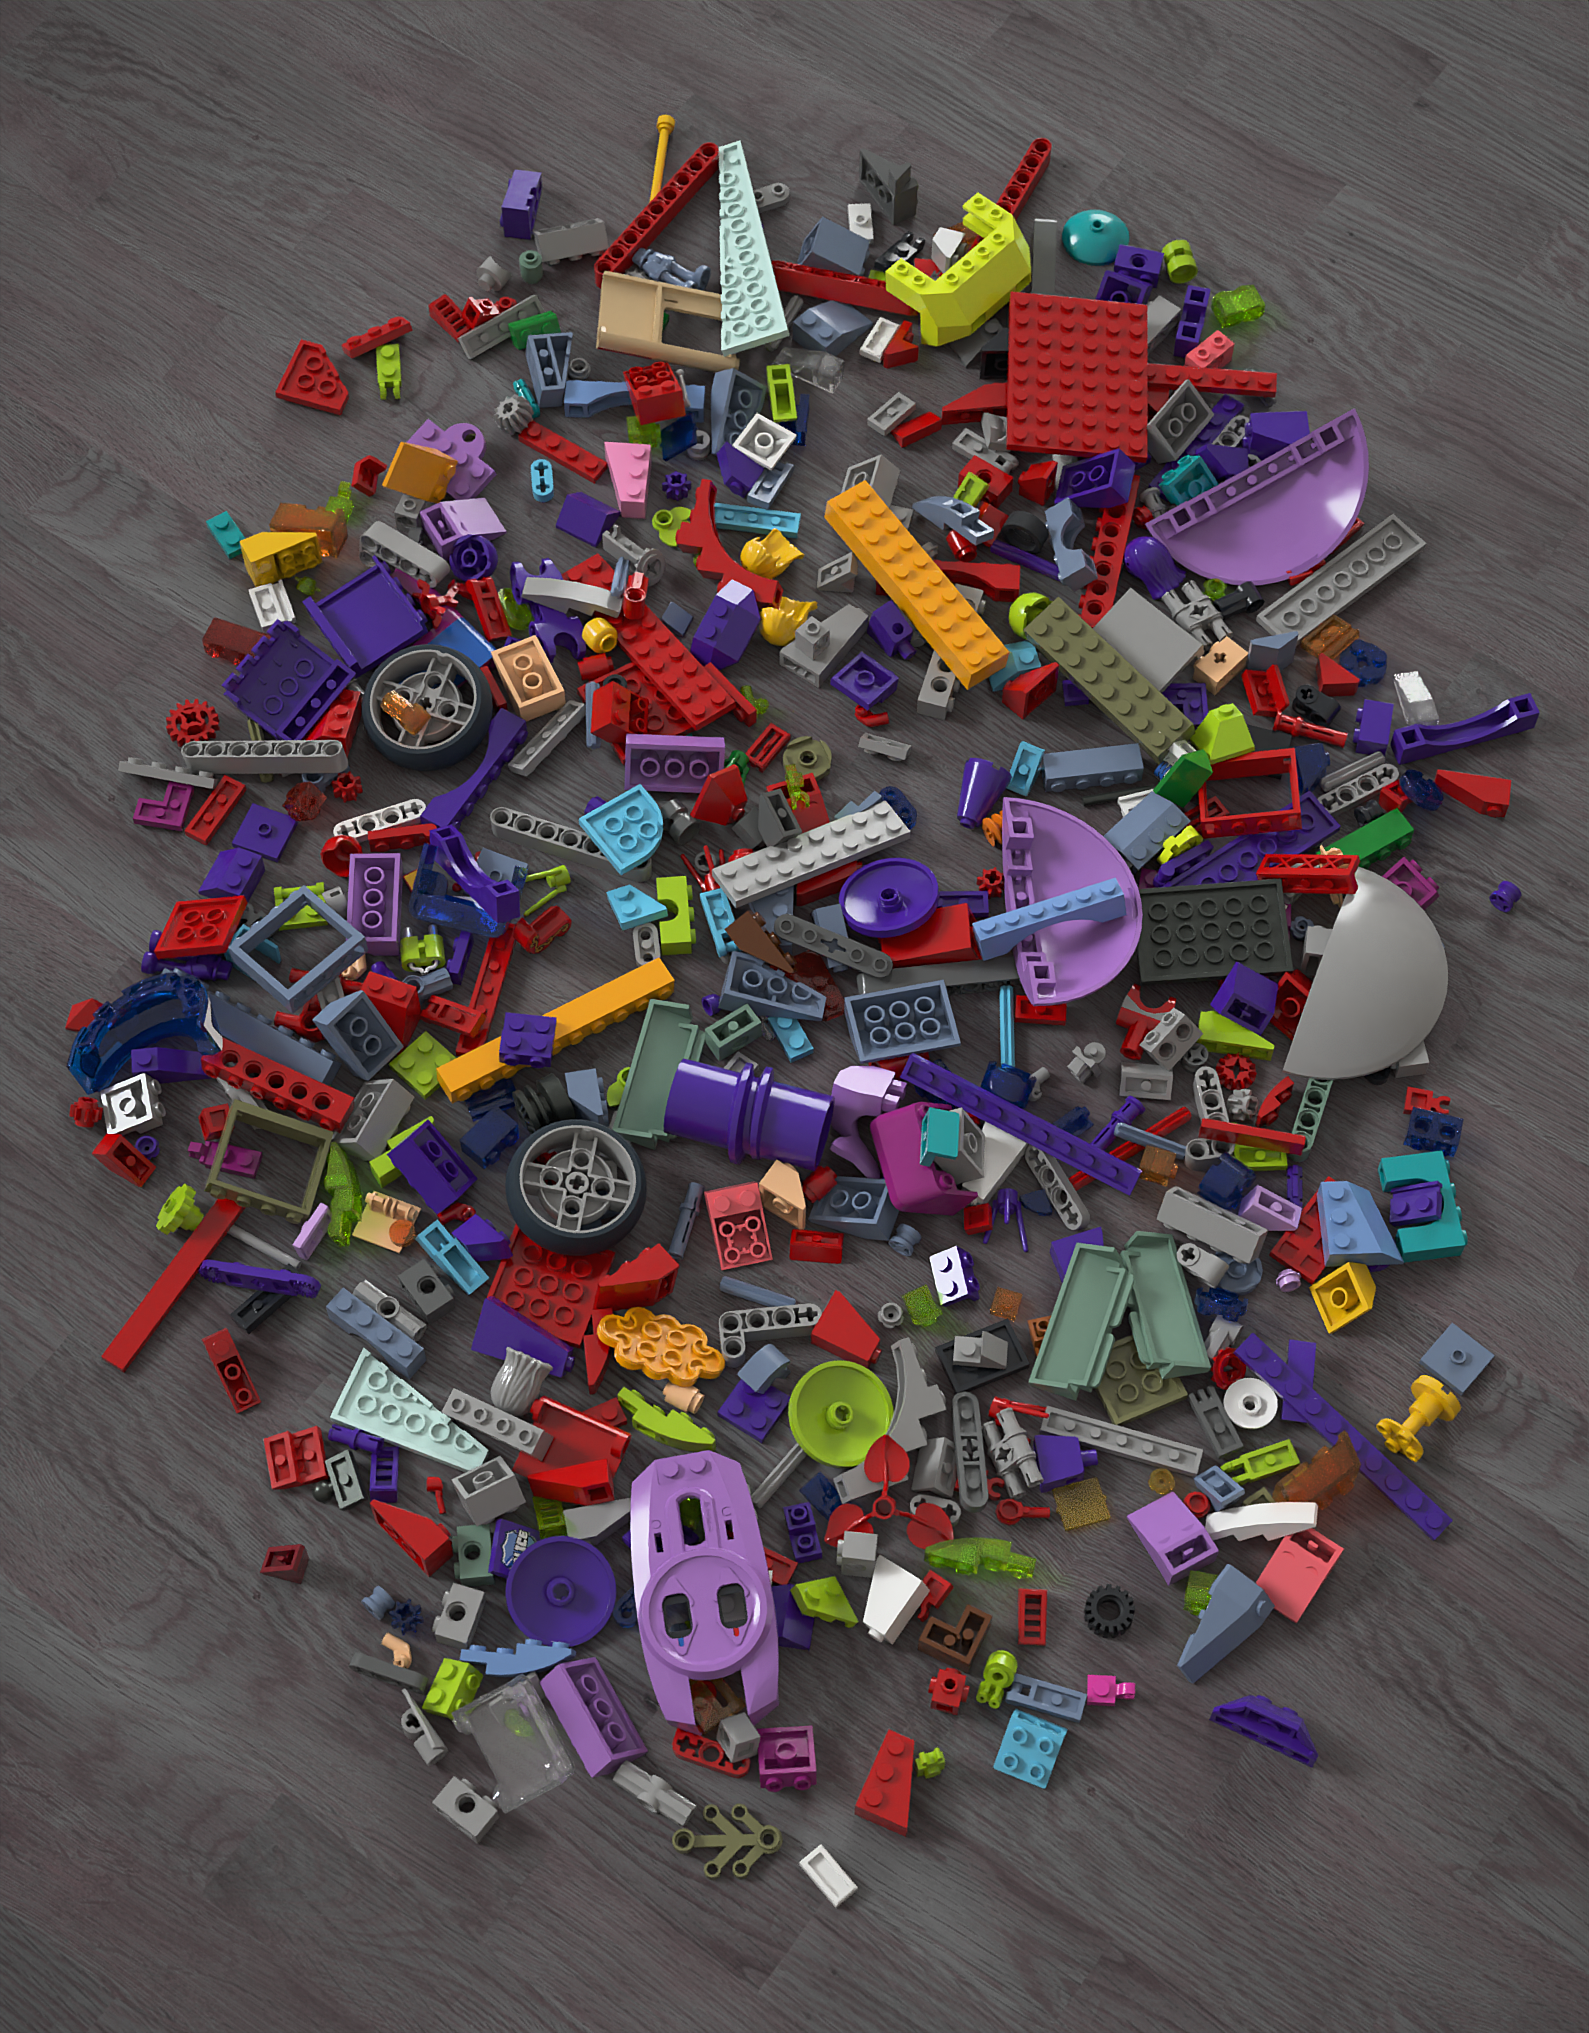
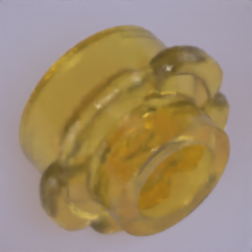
[1148,1468,1175,1495]

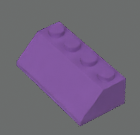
[624,734,725,793]
[346,853,403,956]
[539,1657,648,1778]

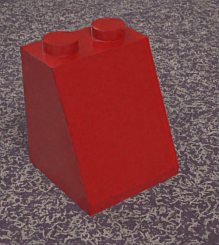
[360,971,421,1056]

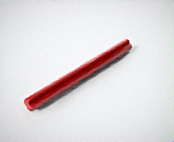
[1068,1107,1192,1191]

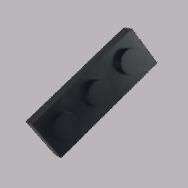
[230,1263,301,1335]

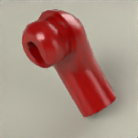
[855,705,890,728]
[437,1203,476,1225]

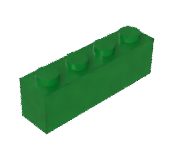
[1316,808,1414,873]

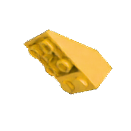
[240,532,322,587]

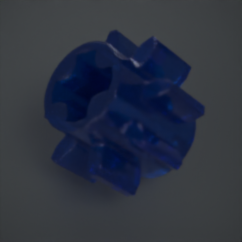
[389,1599,424,1635]

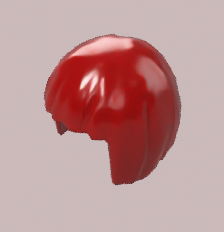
[320,835,363,877]

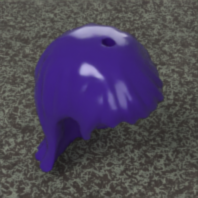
[1123,536,1186,600]

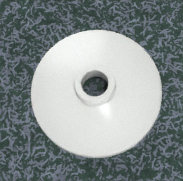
[1224,1378,1278,1429]

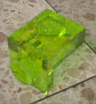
[901,1284,943,1327]

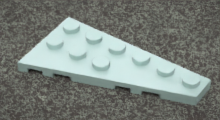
[330,1348,489,1473]

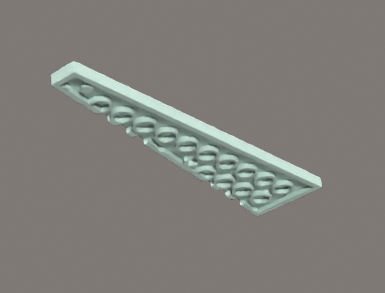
[719,141,790,357]

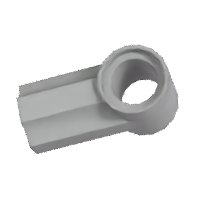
[1204,1313,1243,1367]

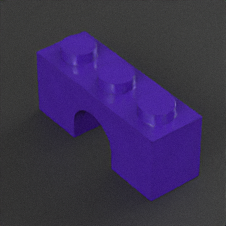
[1173,285,1211,358]

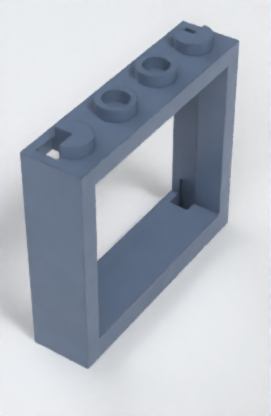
[228,885,368,1014]

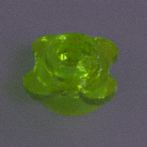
[295,576,321,596]
[1203,578,1227,600]

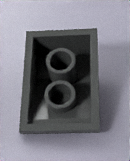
[859,148,919,225]

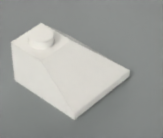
[732,413,796,470]

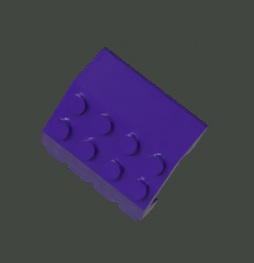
[221,619,357,740]

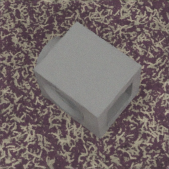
[394,494,426,532]
[795,616,830,660]
[716,1712,760,1763]

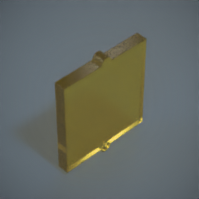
[1052,1477,1111,1532]

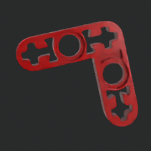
[672,1680,750,1778]

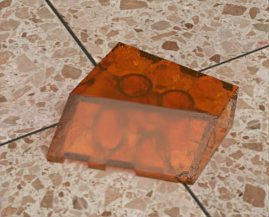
[1272,1430,1361,1510]

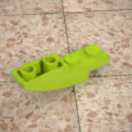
[617,1387,716,1452]

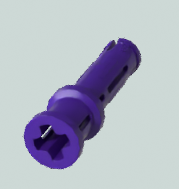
[1090,1096,1145,1151]

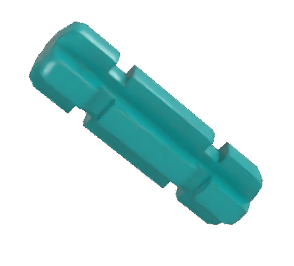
[513,379,540,419]

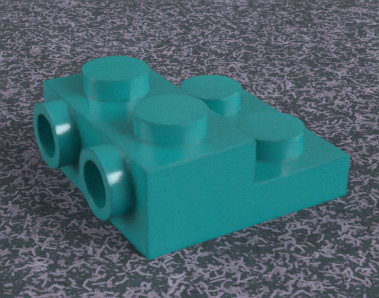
[1159,455,1219,506]

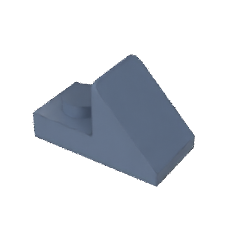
[1193,1465,1245,1513]

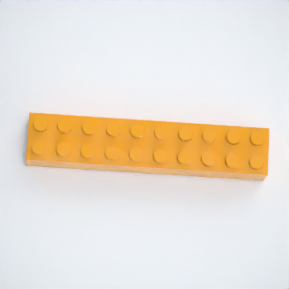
[824,480,1010,690]

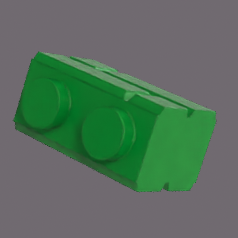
[508,311,561,350]

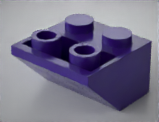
[1210,961,1278,1036]

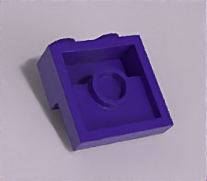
[830,651,899,711]
[499,1012,557,1068]

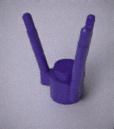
[983,1188,1028,1252]

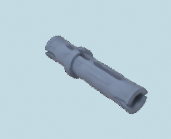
[668,1182,705,1260]

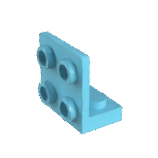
[994,1709,1068,1788]

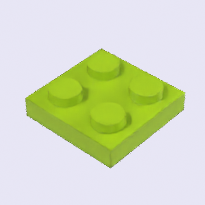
[389,1031,456,1100]

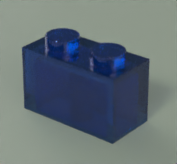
[460,1105,520,1169]

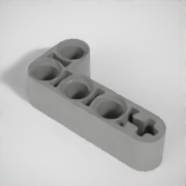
[359,521,450,588]
[1184,1066,1235,1171]
[719,1303,822,1368]

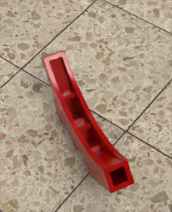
[675,479,784,610]

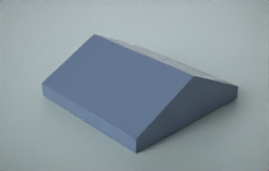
[1245,631,1299,671]

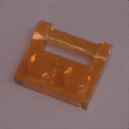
[688,1677,746,1734]

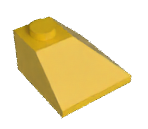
[1309,1262,1376,1334]

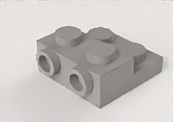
[100,1073,166,1136]

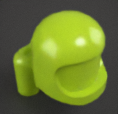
[976,1650,1017,1709]

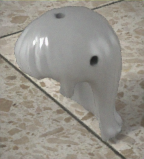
[491,1347,553,1417]

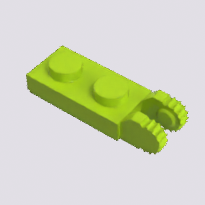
[376,344,402,400]
[1221,1439,1300,1486]

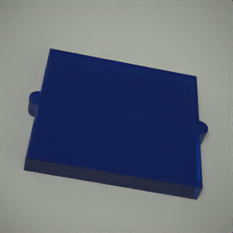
[660,412,698,462]

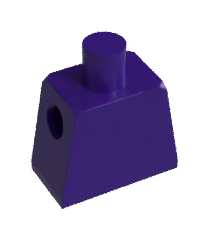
[866,600,917,660]
[1033,1435,1098,1493]

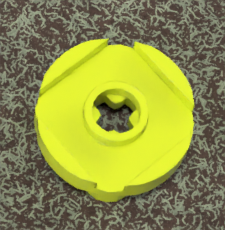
[1157,825,1203,865]

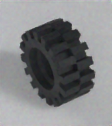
[1084,1584,1135,1638]

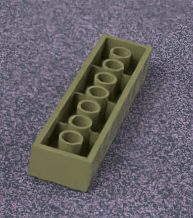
[1023,597,1196,765]

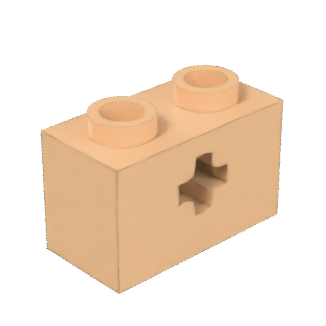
[1193,636,1248,695]

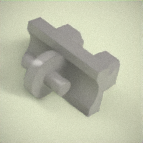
[1067,1042,1106,1084]

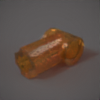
[380,690,431,736]

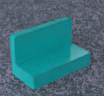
[920,1107,960,1167]

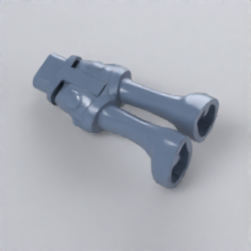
[632,248,711,291]

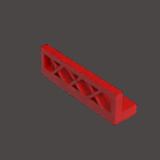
[1256,854,1360,894]

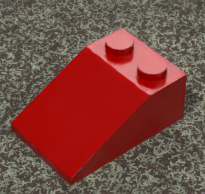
[370,1500,454,1577]

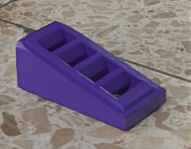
[370,1447,399,1503]

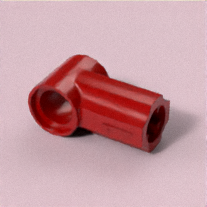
[622,572,649,620]

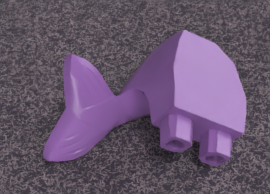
[830,1066,907,1179]

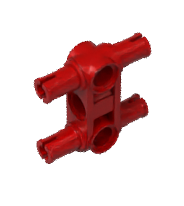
[274,967,363,1043]

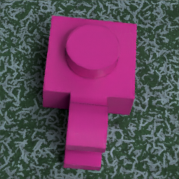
[1087,1675,1135,1706]

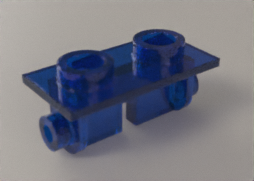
[1052,1106,1094,1137]

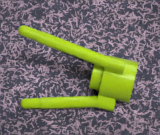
[523,865,571,917]

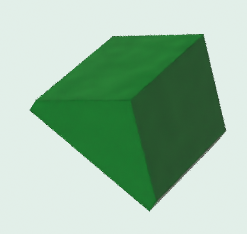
[1153,749,1213,808]

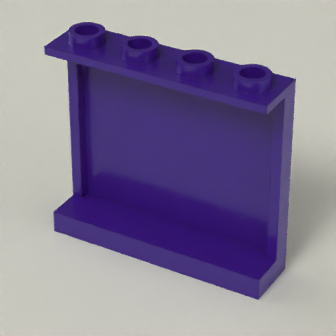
[302,555,428,679]

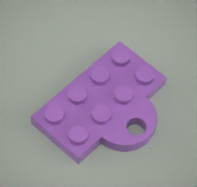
[406,419,497,500]

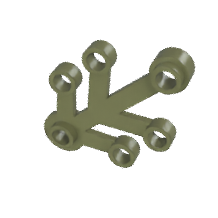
[672,1804,783,1880]

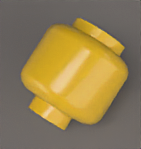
[582,617,618,654]

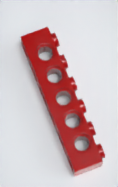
[201,1037,354,1133]

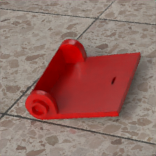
[512,1395,632,1505]

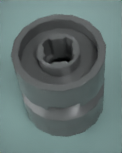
[660,799,702,845]

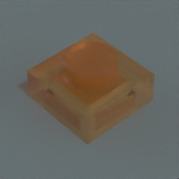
[990,1287,1023,1321]

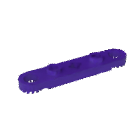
[199,1260,321,1298]

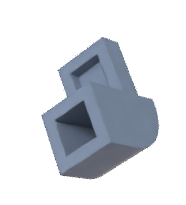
[737,1344,791,1394]

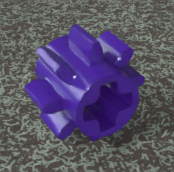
[662,471,691,501]

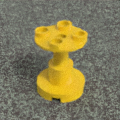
[1376,1375,1461,1462]

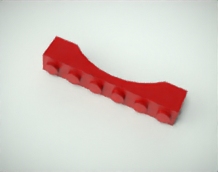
[876,560,1020,602]

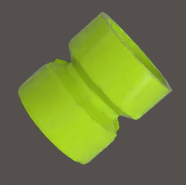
[1161,240,1198,284]

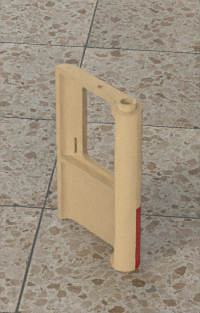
[596,271,740,373]

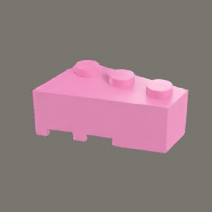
[604,442,652,519]

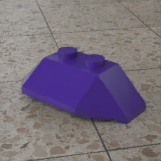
[690,580,761,670]
[1209,1695,1318,1768]

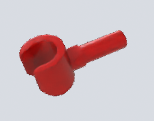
[427,1477,446,1514]

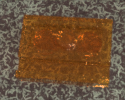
[1301,614,1359,660]

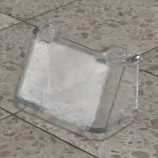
[452,1674,575,1814]

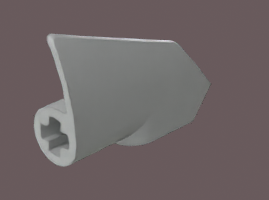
[401,1688,449,1766]

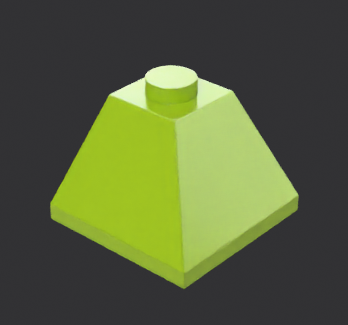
[1190,703,1255,765]

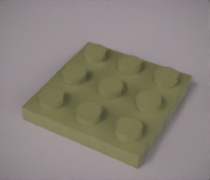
[1095,1334,1188,1426]

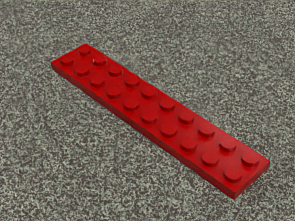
[561,553,736,731]

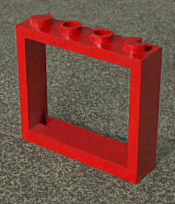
[1199,748,1302,839]

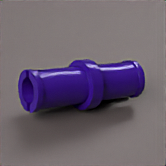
[328,1424,384,1455]

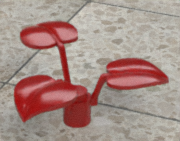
[824,1434,954,1549]

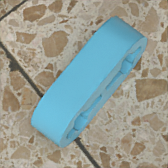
[531,459,554,502]

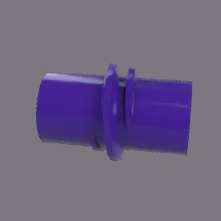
[663,1058,835,1171]

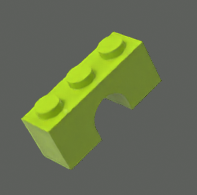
[656,876,696,956]

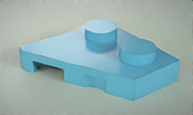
[606,885,668,930]

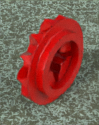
[1215,1052,1257,1090]
[1210,1347,1246,1390]

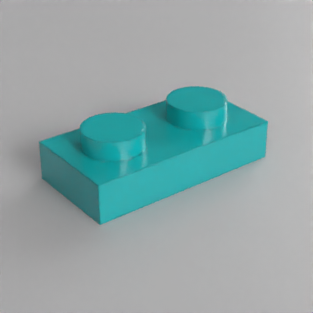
[206,511,245,560]

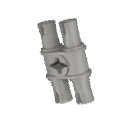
[1162,580,1233,652]
[981,1408,1044,1500]

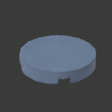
[1215,1252,1263,1296]

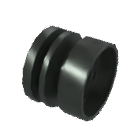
[512,1073,576,1135]

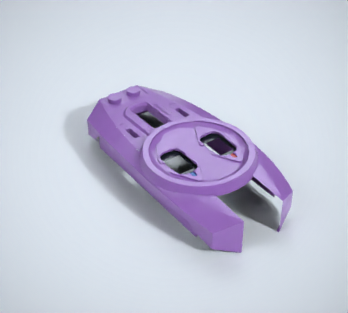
[630,1450,779,1736]

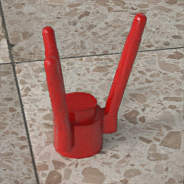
[680,845,725,893]
[989,1396,1049,1444]

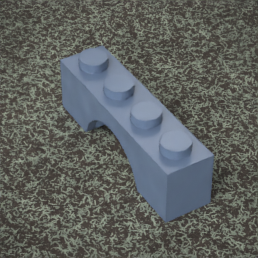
[1045,497,1098,592]
[326,1287,426,1379]

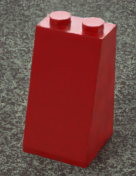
[877,903,982,969]

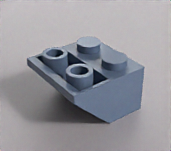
[565,1068,609,1127]

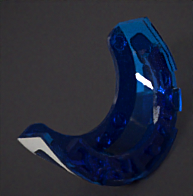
[66,972,223,1095]

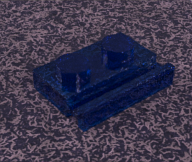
[464,1077,516,1122]

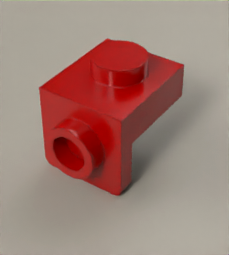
[351,455,387,497]

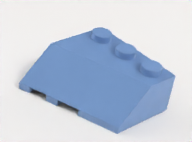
[1317,1181,1404,1267]

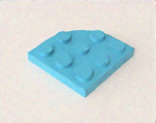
[579,784,663,875]

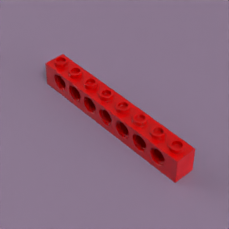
[1078,475,1140,629]

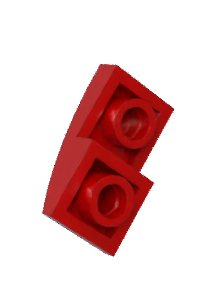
[1255,1076,1294,1128]

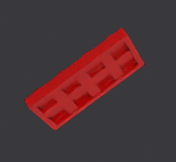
[1269,1176,1335,1285]

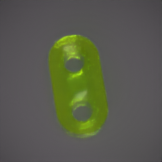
[498,588,532,630]

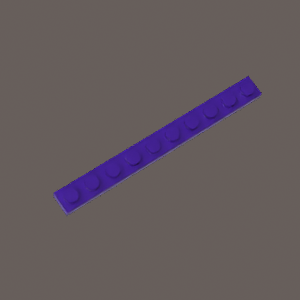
[900,1053,1142,1196]
[1234,1333,1453,1541]

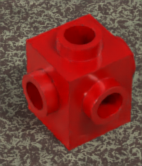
[928,1668,970,1715]

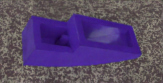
[1280,1339,1316,1423]

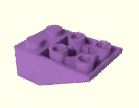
[420,497,506,561]
[1127,1492,1219,1586]

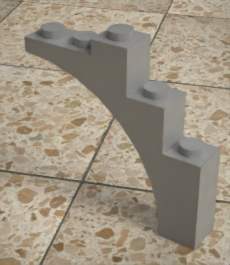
[833,1337,946,1504]

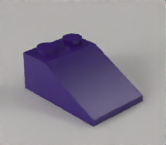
[1054,448,1136,508]

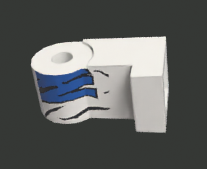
[1154,740,1196,781]

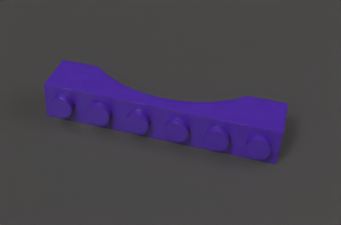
[1390,693,1540,765]
[420,708,528,830]
[429,824,520,923]

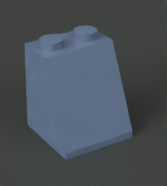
[797,217,870,276]

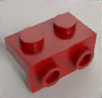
[1241,664,1290,717]

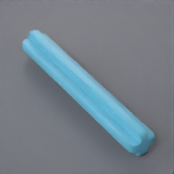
[999,985,1015,1079]

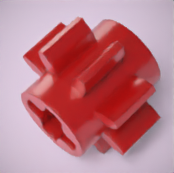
[332,771,363,803]
[976,867,1004,900]
[69,1097,103,1127]

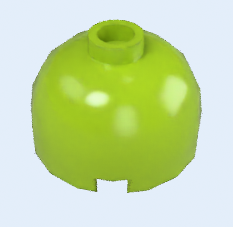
[1009,592,1052,640]

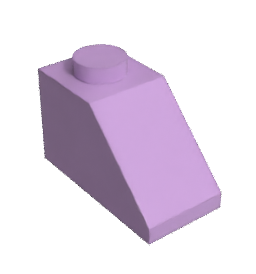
[1238,1185,1302,1231]

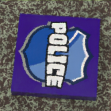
[488,1518,547,1579]

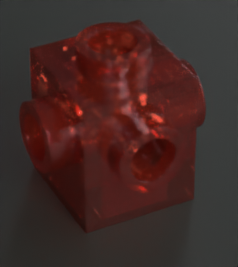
[282,781,327,822]

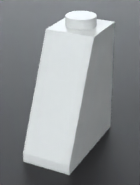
[863,1555,930,1645]

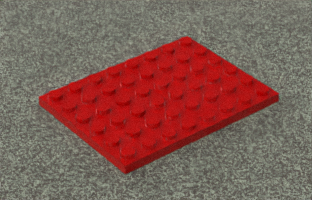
[1006,291,1147,463]

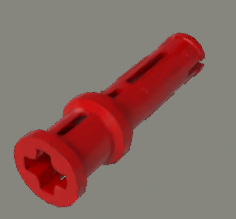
[1272,710,1348,748]

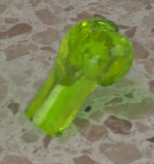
[740,685,769,714]

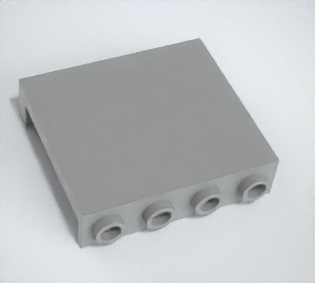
[1093,588,1204,693]

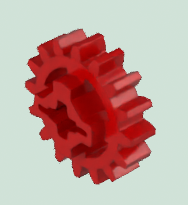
[166,699,220,747]

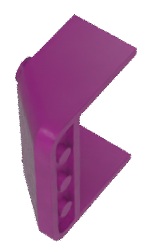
[870,1102,979,1216]

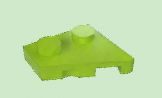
[790,1576,859,1628]

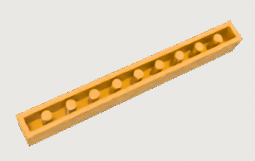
[436,958,675,1104]

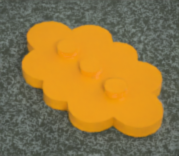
[597,1307,725,1387]

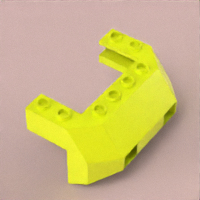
[885,193,1031,346]

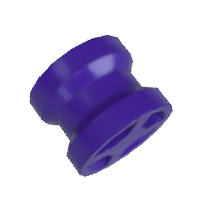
[1489,881,1522,912]

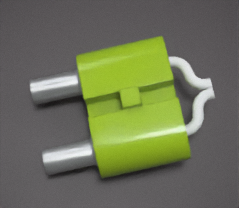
[399,925,446,975]

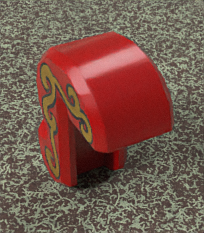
[513,906,572,954]

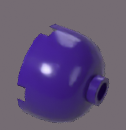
[449,534,498,582]

